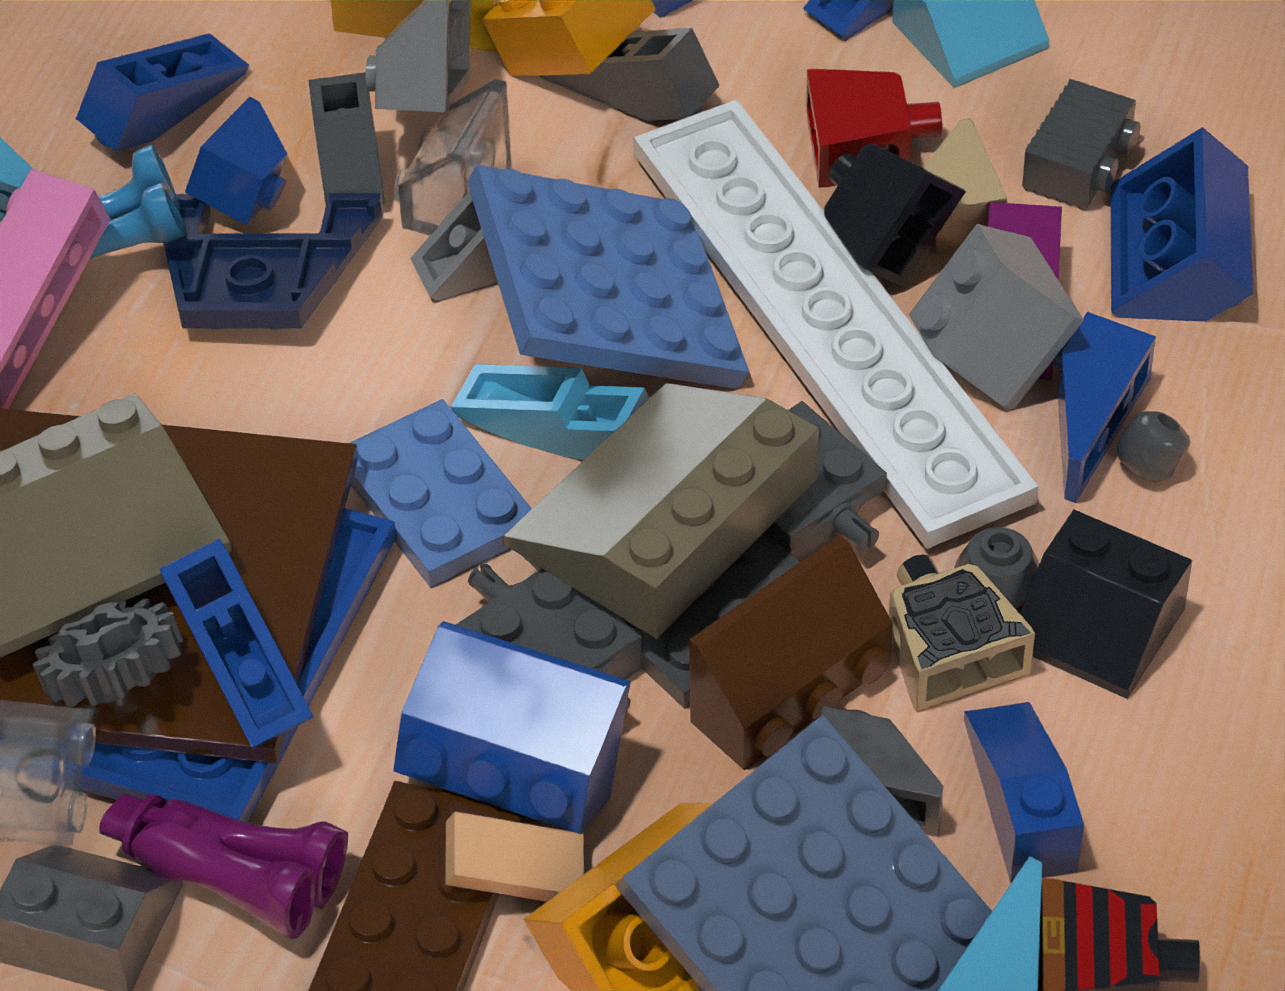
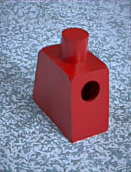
[806,69,942,188]

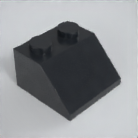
[1020,509,1192,699]

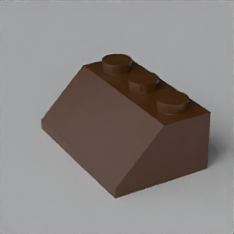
[689,534,893,770]

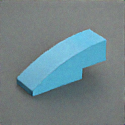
[451,364,649,461]

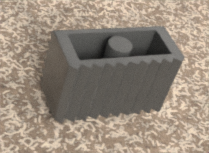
[1022,78,1141,210]

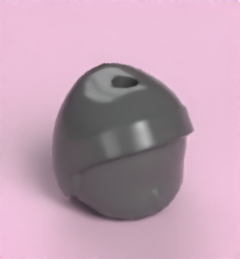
[1117,411,1191,482]

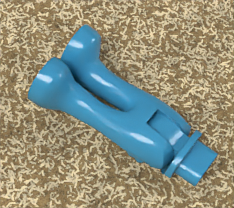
[89,144,187,260]

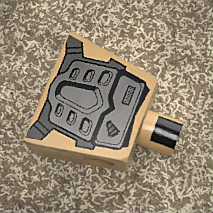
[889,554,1035,712]

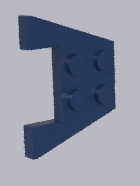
[163,193,384,330]

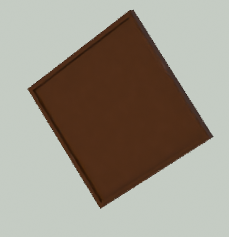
[0,408,358,763]

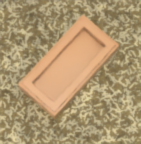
[446,811,584,902]

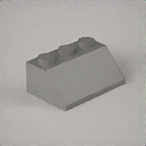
[365,0,471,112]

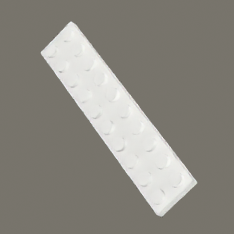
[634,99,1039,549]

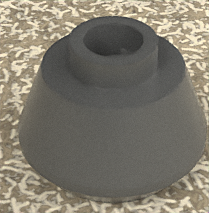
[954,527,1040,608]

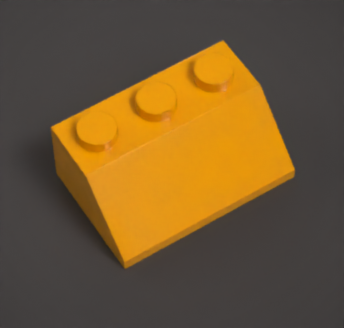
[523,803,712,991]

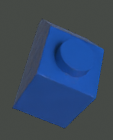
[185,96,287,225]

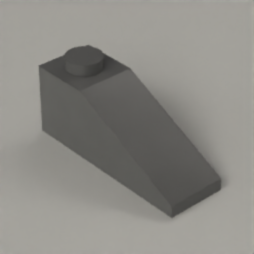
[539,28,720,122]

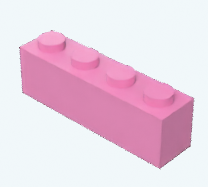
[0,169,111,409]

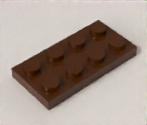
[308,780,525,991]

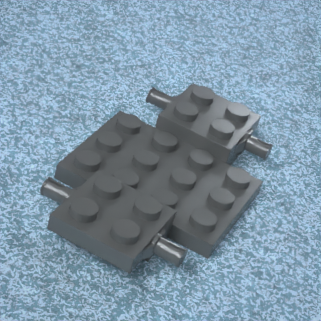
[455,401,887,713]

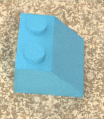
[892,0,1049,88]

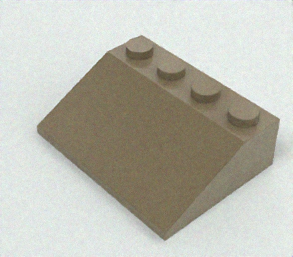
[503,383,819,639]
[0,393,233,658]

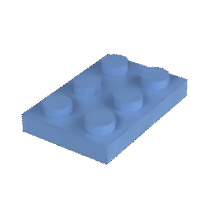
[350,399,532,588]

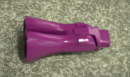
[99,793,348,939]

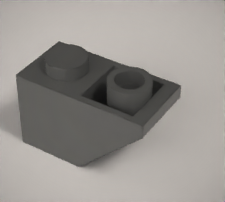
[308,72,385,205]

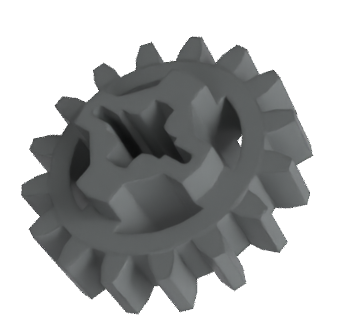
[33,599,183,707]

